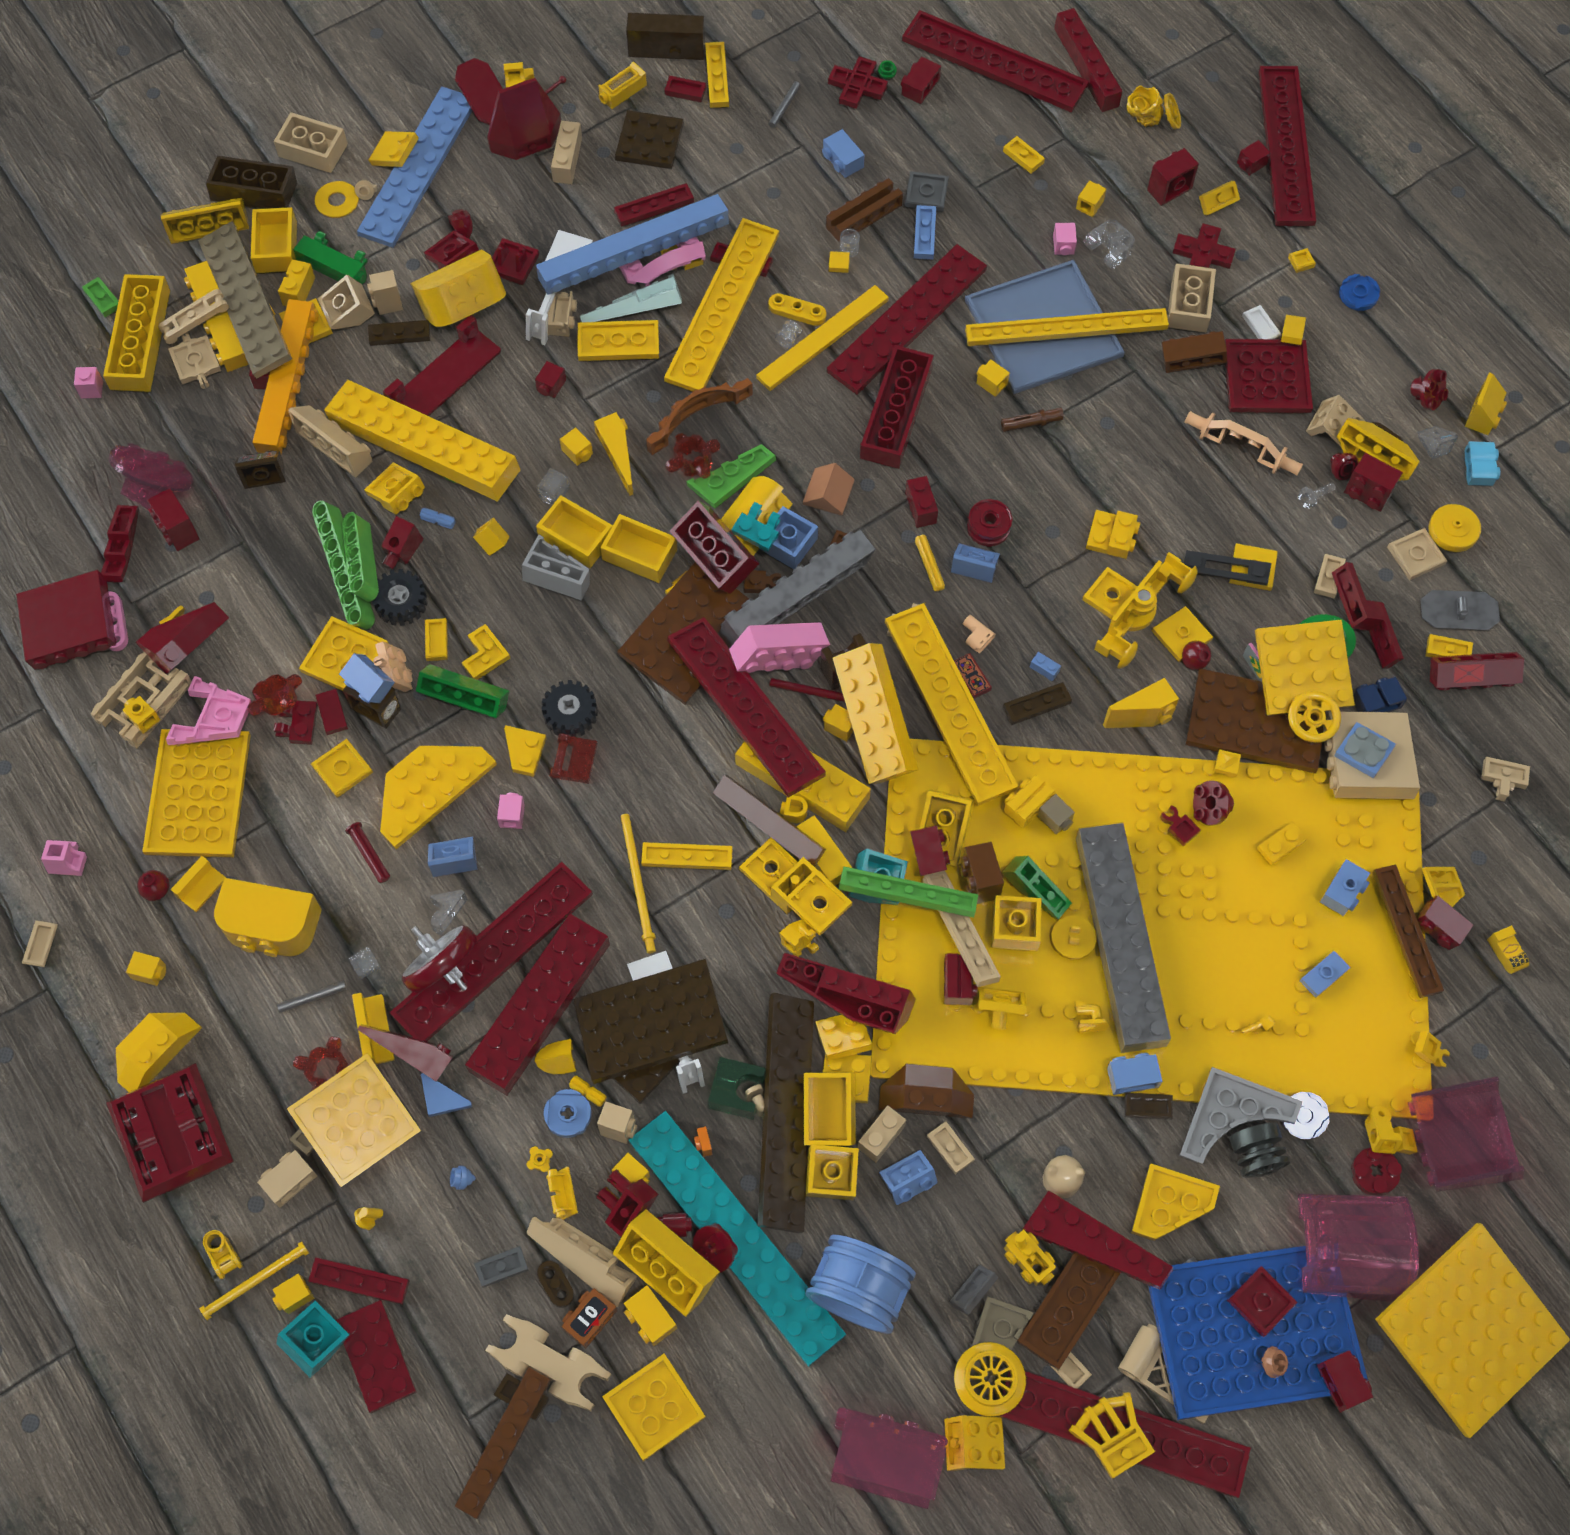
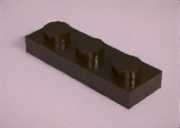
[368,320,430,346]
[1003,682,1072,725]

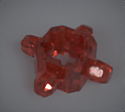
[665,433,720,479]
[247,674,303,716]
[293,1036,349,1091]

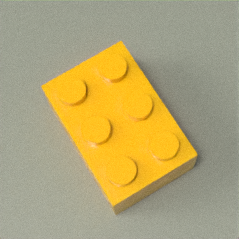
[251,207,297,273]
[536,495,613,569]
[600,514,678,583]
[804,1072,856,1146]

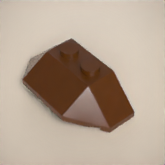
[879,1064,974,1119]

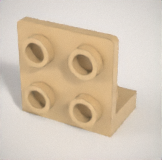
[1306,395,1365,447]

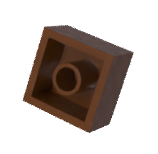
[959,841,1004,904]

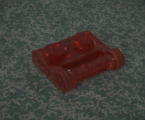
[549,734,598,784]

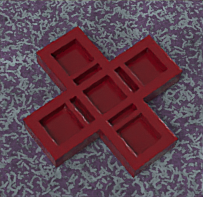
[828,56,888,109]
[1173,223,1236,269]

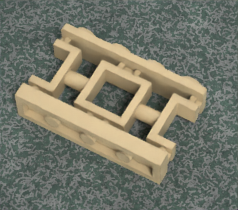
[91,652,192,749]

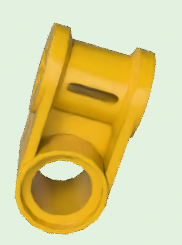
[203,1230,243,1280]

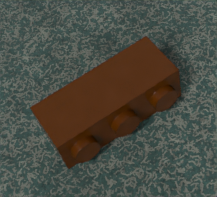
[1162,331,1227,373]

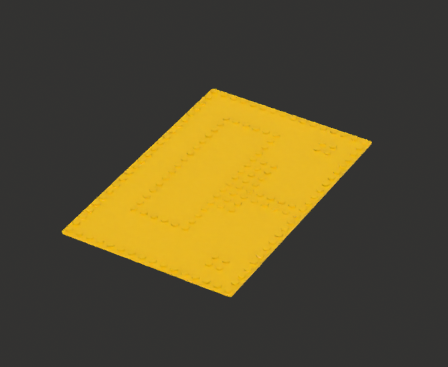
[871,739,1433,1120]

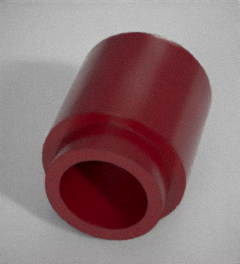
[657,1212,692,1237]

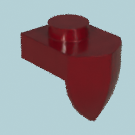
[448,209,473,238]

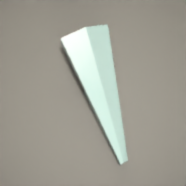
[580,274,682,322]

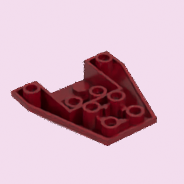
[487,78,561,160]

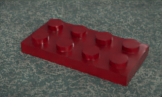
[336,1300,417,1414]

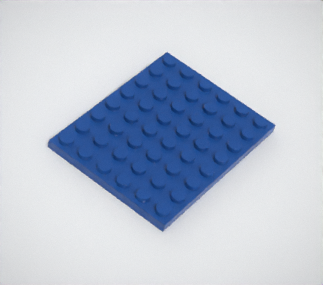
[1148,1242,1368,1420]

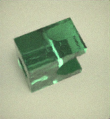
[708,1057,766,1120]

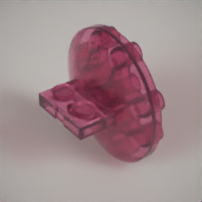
[108,443,193,509]

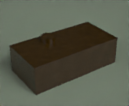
[626,13,705,60]
[206,155,297,209]

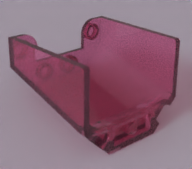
[1408,1076,1525,1192]

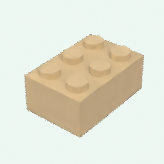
[274,112,348,173]
[1167,264,1216,333]

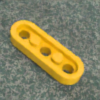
[769,293,826,326]

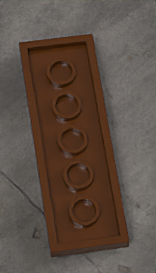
[1017,1253,1121,1371]

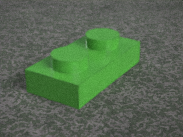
[82,277,119,317]

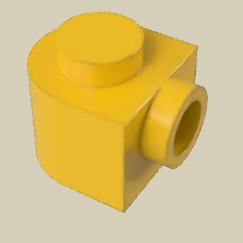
[780,795,808,823]

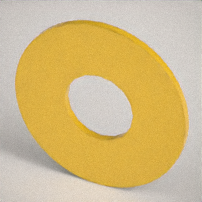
[315,181,359,218]

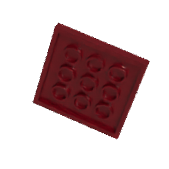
[1225,339,1313,413]

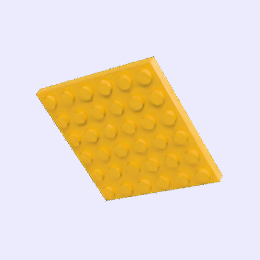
[1375,1223,1570,1438]

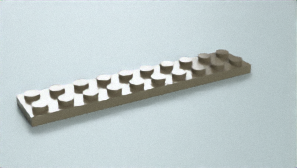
[198,221,292,379]

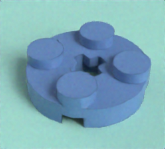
[544,1089,592,1138]

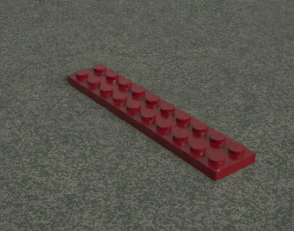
[902,10,1089,113]
[1259,66,1316,226]
[827,244,987,395]
[668,617,826,798]
[389,862,593,1041]
[997,1371,1251,1499]

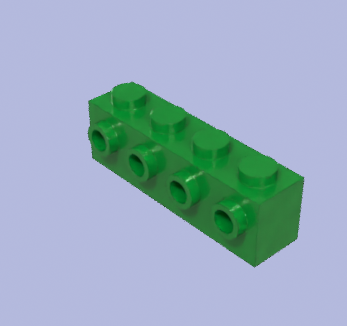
[416,664,509,718]

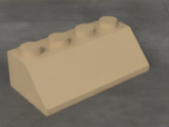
[288,405,373,478]

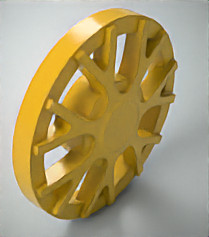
[1163,93,1181,130]

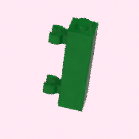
[293,231,368,284]

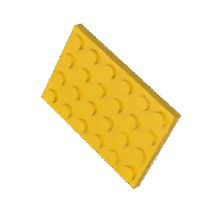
[142,729,251,857]

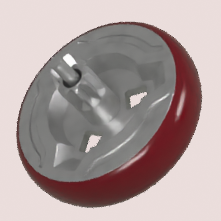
[402,925,477,993]

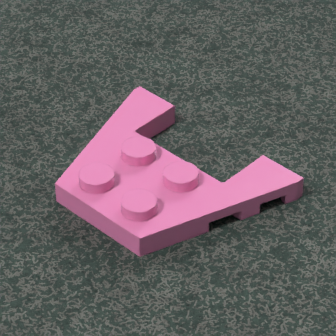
[166,676,252,745]

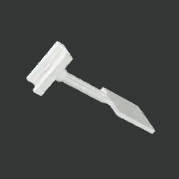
[526,230,593,345]
[627,951,705,1094]

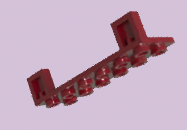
[383,315,501,416]

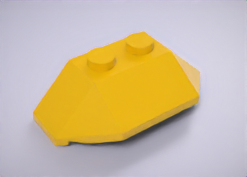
[1337,418,1420,481]
[116,1013,202,1092]

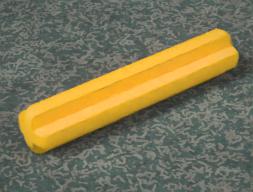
[915,534,945,592]

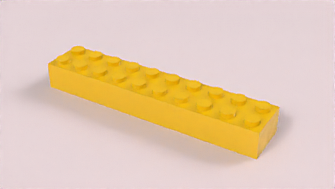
[324,380,520,502]

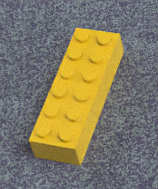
[103,274,170,392]
[833,643,919,784]
[735,741,871,833]

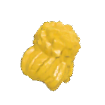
[1126,85,1164,127]

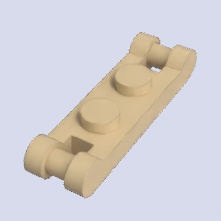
[158,289,229,344]

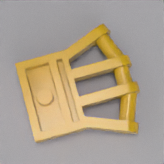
[1069,1392,1155,1479]

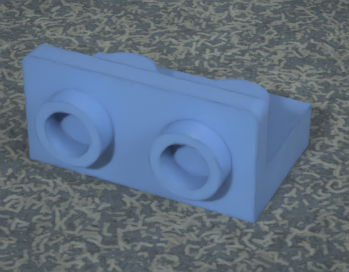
[879,1150,937,1205]

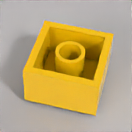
[992,895,1042,951]
[805,1144,859,1200]

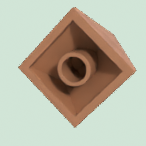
[803,463,855,515]

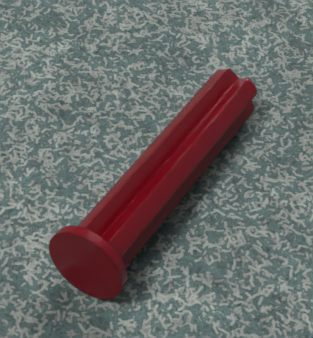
[345,822,390,883]

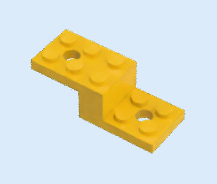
[739,837,852,936]

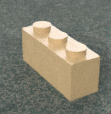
[551,121,582,184]

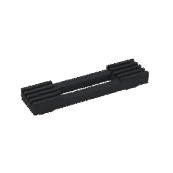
[1184,550,1271,586]

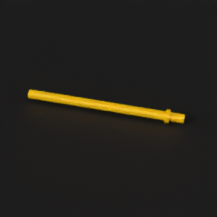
[620,814,656,954]

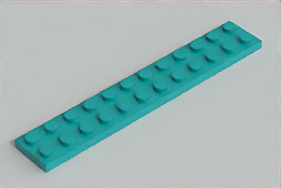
[628,1111,846,1367]

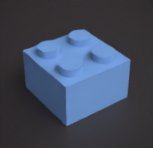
[759,506,818,569]

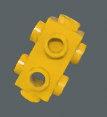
[1004,1230,1056,1286]

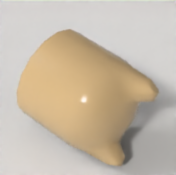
[1043,1155,1085,1199]

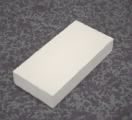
[1242,305,1282,339]

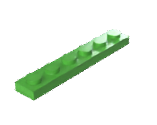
[839,866,978,918]

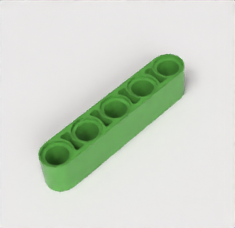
[342,512,379,602]

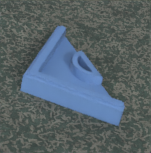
[421,1073,472,1117]

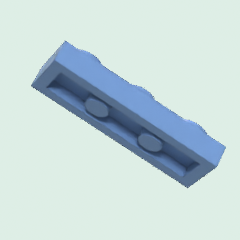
[914,205,936,259]

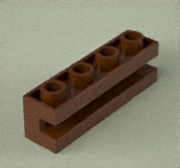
[826,178,903,243]

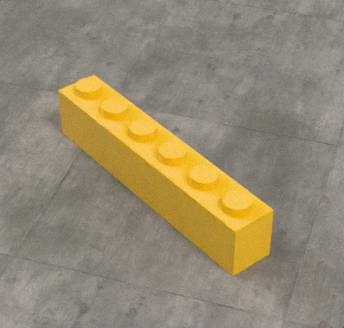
[184,261,249,372]

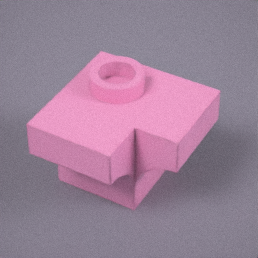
[41,840,87,876]

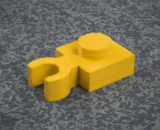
[1414,1031,1450,1067]

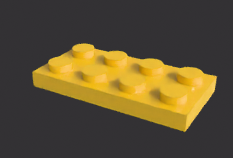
[578,320,659,361]

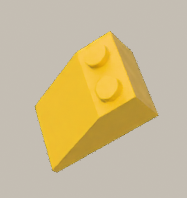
[1103,678,1179,728]
[913,790,974,867]

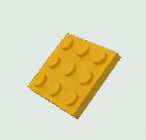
[299,616,389,691]
[602,1353,706,1462]

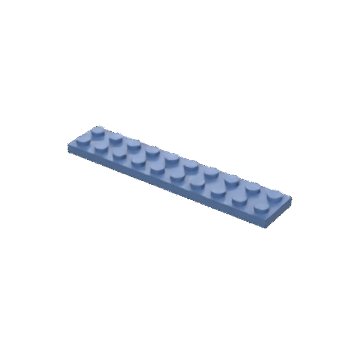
[357,86,473,248]

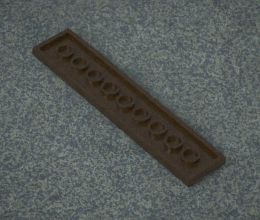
[758,993,814,1233]

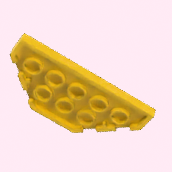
[380,746,497,849]

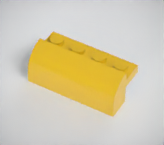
[721,476,793,556]

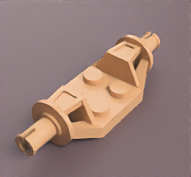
[1184,411,1303,476]

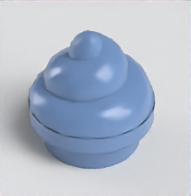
[450,1166,476,1190]

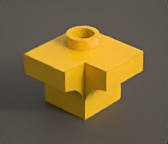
[503,62,535,87]

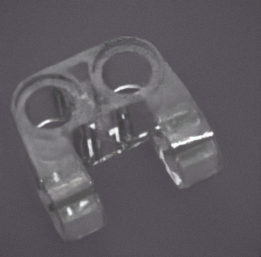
[1083,219,1135,269]

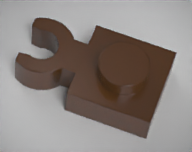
[744,570,781,593]

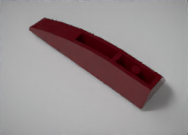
[776,953,916,1034]

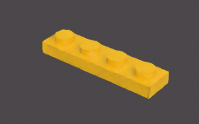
[705,42,729,108]
[641,842,733,870]

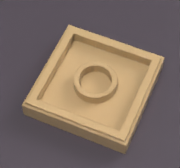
[1387,528,1447,581]

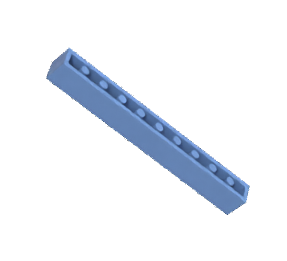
[536,194,729,295]

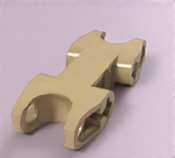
[485,1314,611,1412]

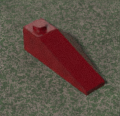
[135,602,229,674]

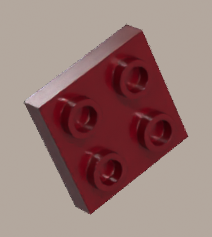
[492,238,539,285]

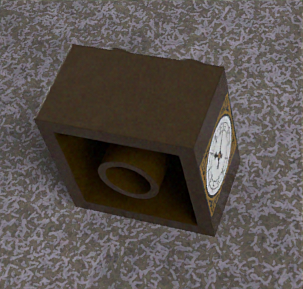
[343,685,401,729]

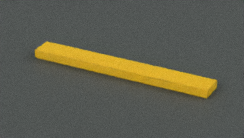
[756,285,889,391]

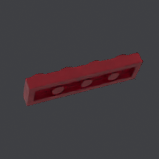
[614,183,694,227]
[308,1257,410,1305]

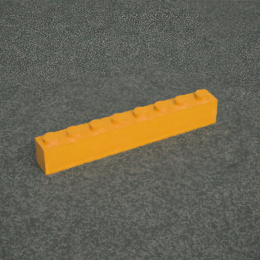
[252,299,318,455]

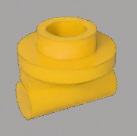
[354,1207,383,1230]

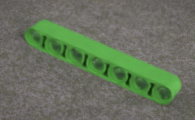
[312,501,375,630]

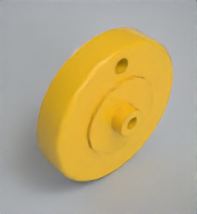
[1428,504,1481,552]

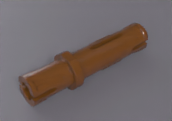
[1001,407,1064,432]

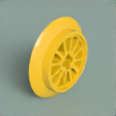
[954,1342,1026,1416]

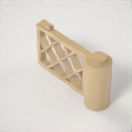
[1118,1324,1209,1424]

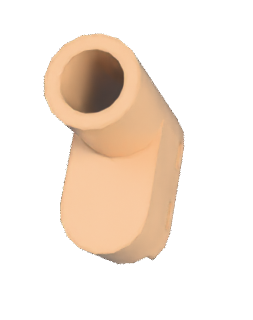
[963,615,996,653]

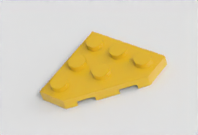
[1131,1164,1220,1241]

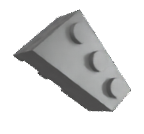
[522,534,590,600]

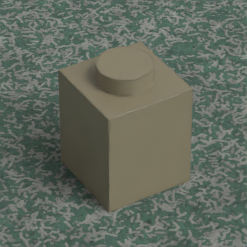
[1038,794,1075,834]

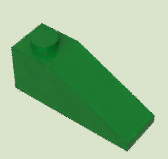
[1002,856,1072,919]

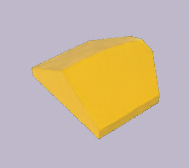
[1422,867,1465,907]

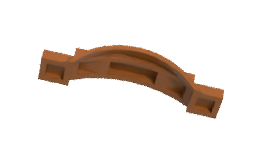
[646,378,753,455]

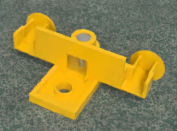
[1082,552,1198,669]

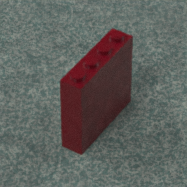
[16,570,116,670]

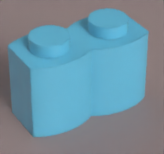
[1465,441,1500,486]

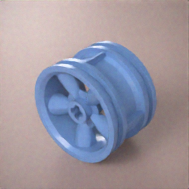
[805,1235,916,1334]

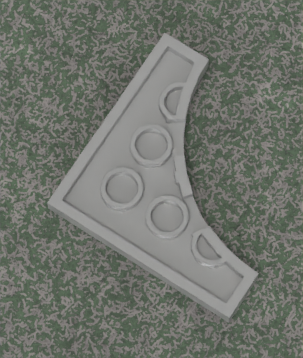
[1180,1067,1303,1165]

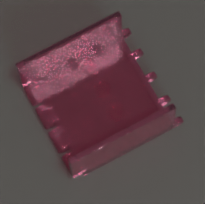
[830,1407,948,1509]

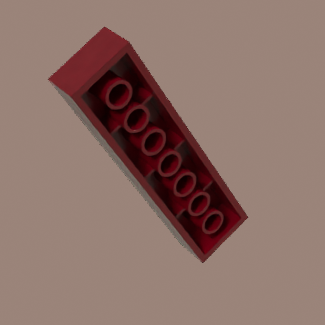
[465,914,610,1096]

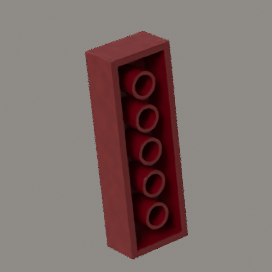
[860,345,934,469]

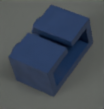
[1353,677,1407,712]

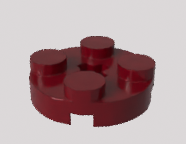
[1351,1147,1402,1195]

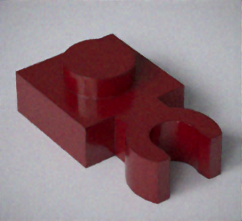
[1160,805,1201,846]

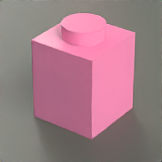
[1053,223,1077,255]
[74,367,103,399]
[497,793,525,829]

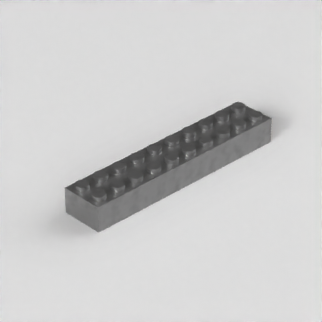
[1076,823,1171,1053]

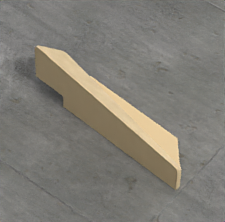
[527,1217,637,1307]

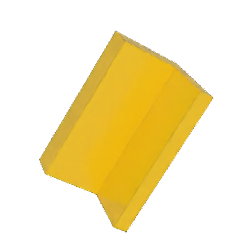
[171,856,226,912]

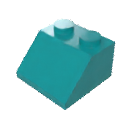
[848,848,908,905]
[276,1301,349,1378]

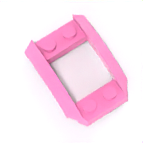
[619,237,706,286]

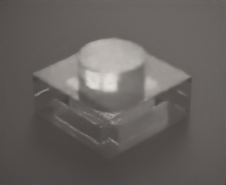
[348,947,380,980]

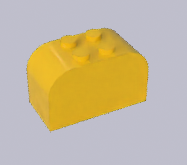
[410,249,506,327]
[214,878,322,957]

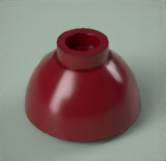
[1330,453,1359,481]
[1182,640,1212,671]
[137,870,169,901]

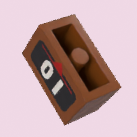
[561,1288,618,1349]

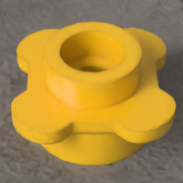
[526,1146,553,1172]

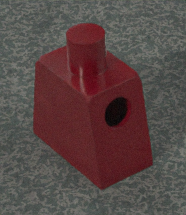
[381,516,424,570]

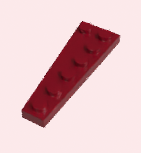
[1023,1191,1173,1290]

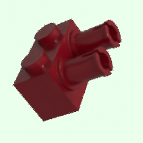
[596,1169,659,1237]

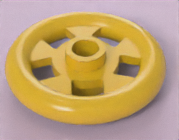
[1288,691,1341,743]

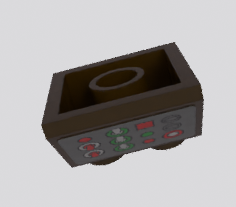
[235,450,286,489]

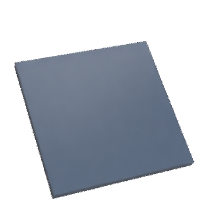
[965,260,1125,394]

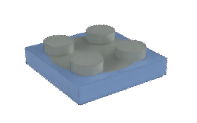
[1334,722,1396,778]

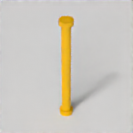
[199,1241,309,1320]

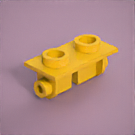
[546,1167,578,1220]

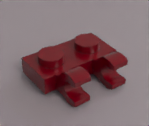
[274,700,318,745]

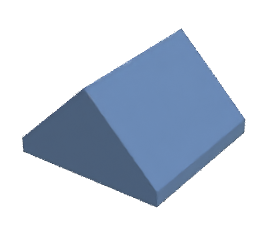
[951,543,1000,583]
[428,837,478,877]

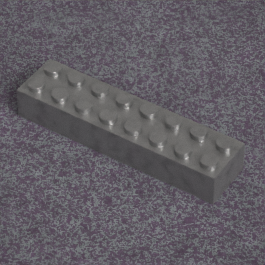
[718,530,876,648]

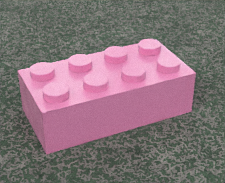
[729,622,830,673]

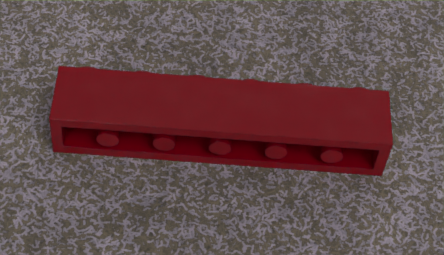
[1054,8,1123,112]

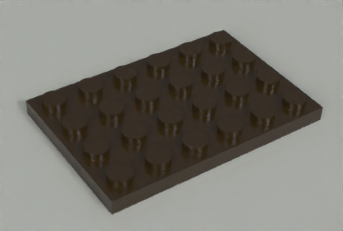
[573,959,729,1084]

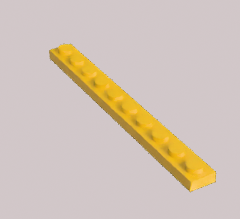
[965,308,1169,346]

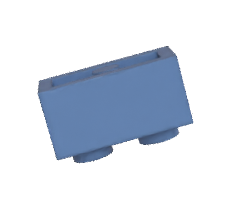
[1030,652,1061,681]

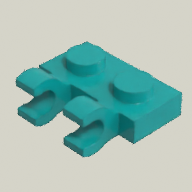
[731,502,781,552]

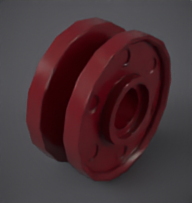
[967,499,1013,547]

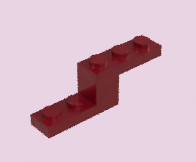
[1332,562,1404,669]

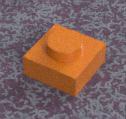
[694,1126,712,1157]

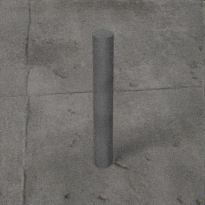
[768,81,801,128]
[277,981,347,1013]

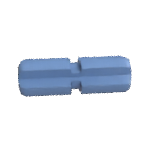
[420,508,456,529]

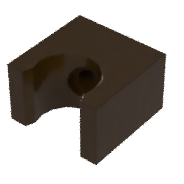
[820,633,866,690]

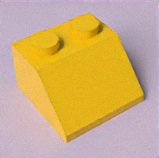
[1465,372,1507,435]

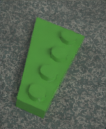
[686,444,776,509]

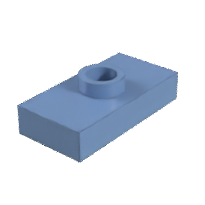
[1300,951,1350,998]

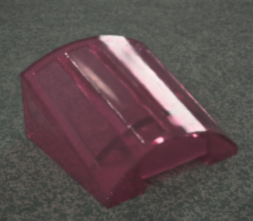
[1298,1194,1419,1302]

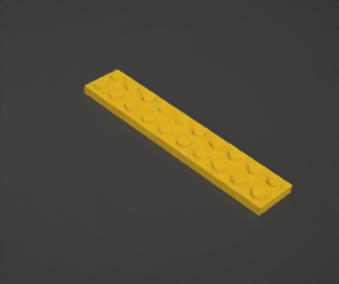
[664,218,779,392]
[885,603,1018,806]

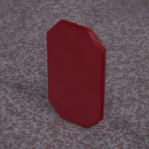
[455,58,503,125]

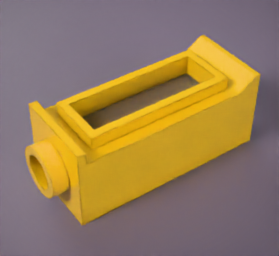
[598,61,647,109]

